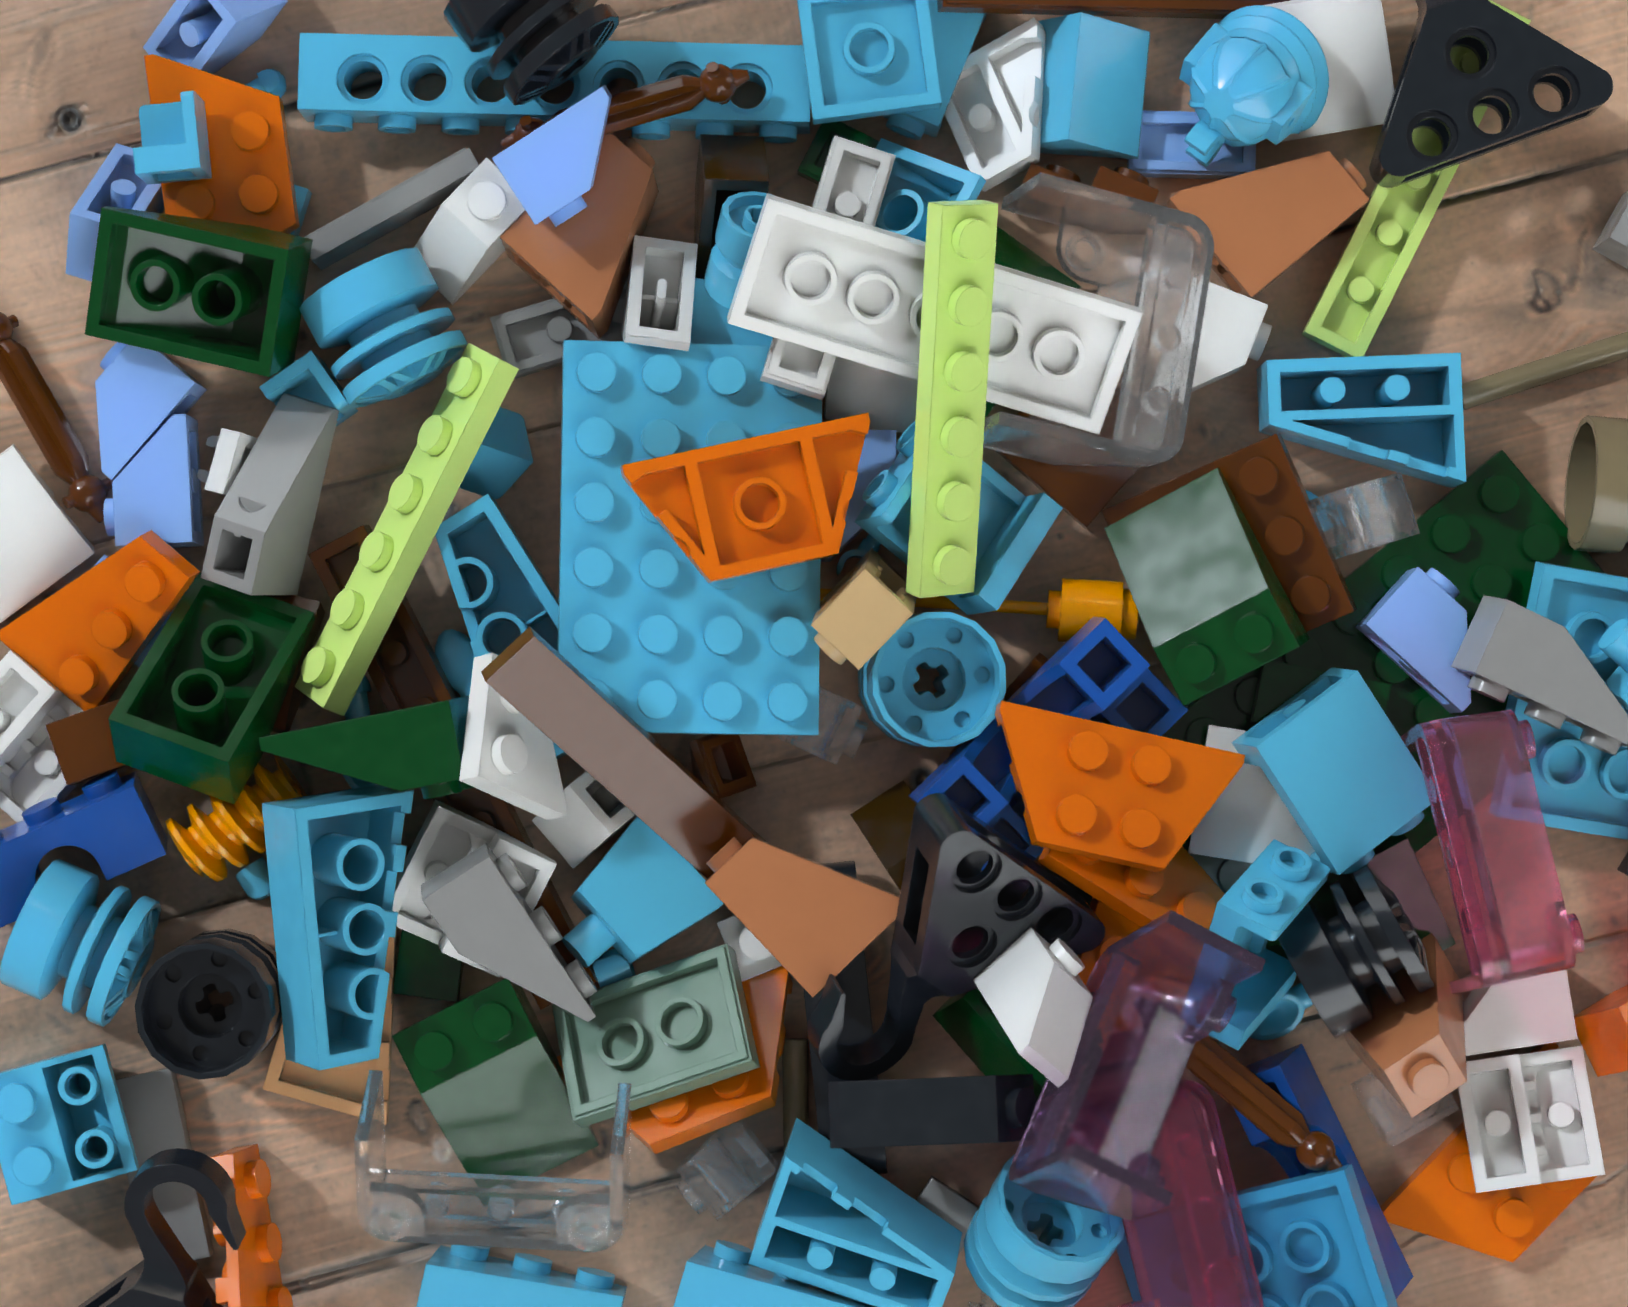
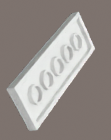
[727,193,1143,435]

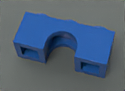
[0,771,168,928]

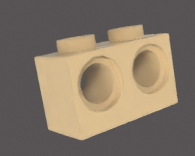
[811,548,917,670]

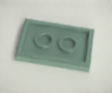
[552,943,760,1128]

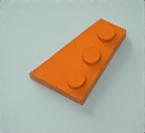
[0,530,200,711]
[1038,846,1224,962]
[211,1144,293,1307]

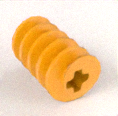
[165,755,307,882]

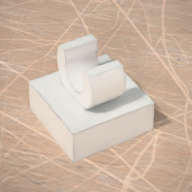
[197,428,258,496]

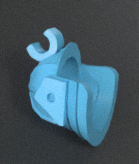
[1179,5,1329,167]

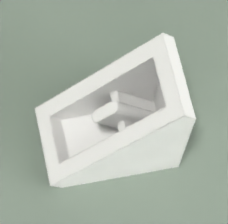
[621,235,698,351]

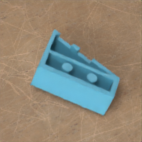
[1256,353,1466,488]
[748,1117,962,1307]
[416,1239,627,1307]

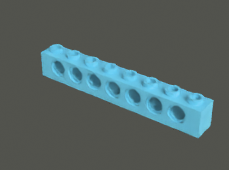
[297,33,811,144]

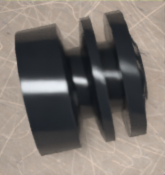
[444,0,619,105]
[1278,865,1435,1038]
[135,928,282,1080]

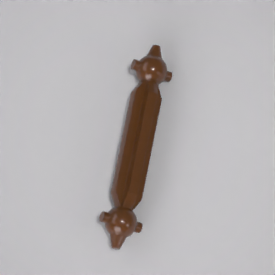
[500,62,750,150]
[0,312,112,523]
[1134,998,1343,1171]

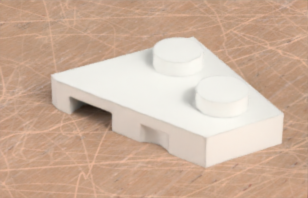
[945,18,1046,192]
[459,653,567,820]

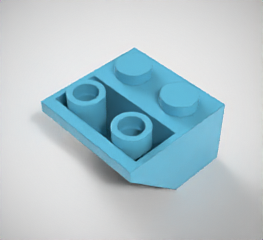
[0,1044,140,1205]

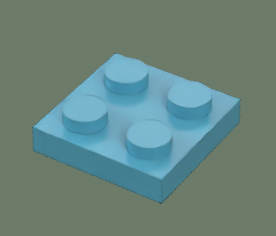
[797,0,942,125]

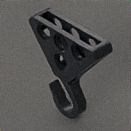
[1369,0,1613,188]
[807,793,1105,1081]
[78,1148,246,1307]

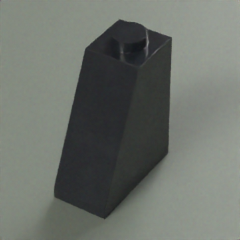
[828,1074,1038,1148]

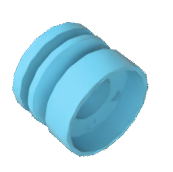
[299,247,468,408]
[858,612,1006,747]
[0,859,161,1027]
[963,1142,1129,1307]

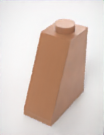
[500,133,659,339]
[1163,151,1370,299]
[705,837,900,997]
[1343,933,1467,1118]

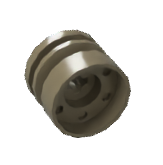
[1564,415,1628,554]

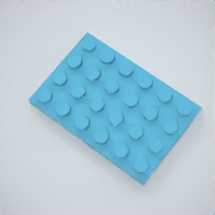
[558,340,822,736]

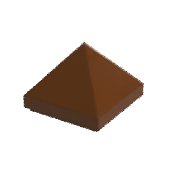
[689,734,757,799]

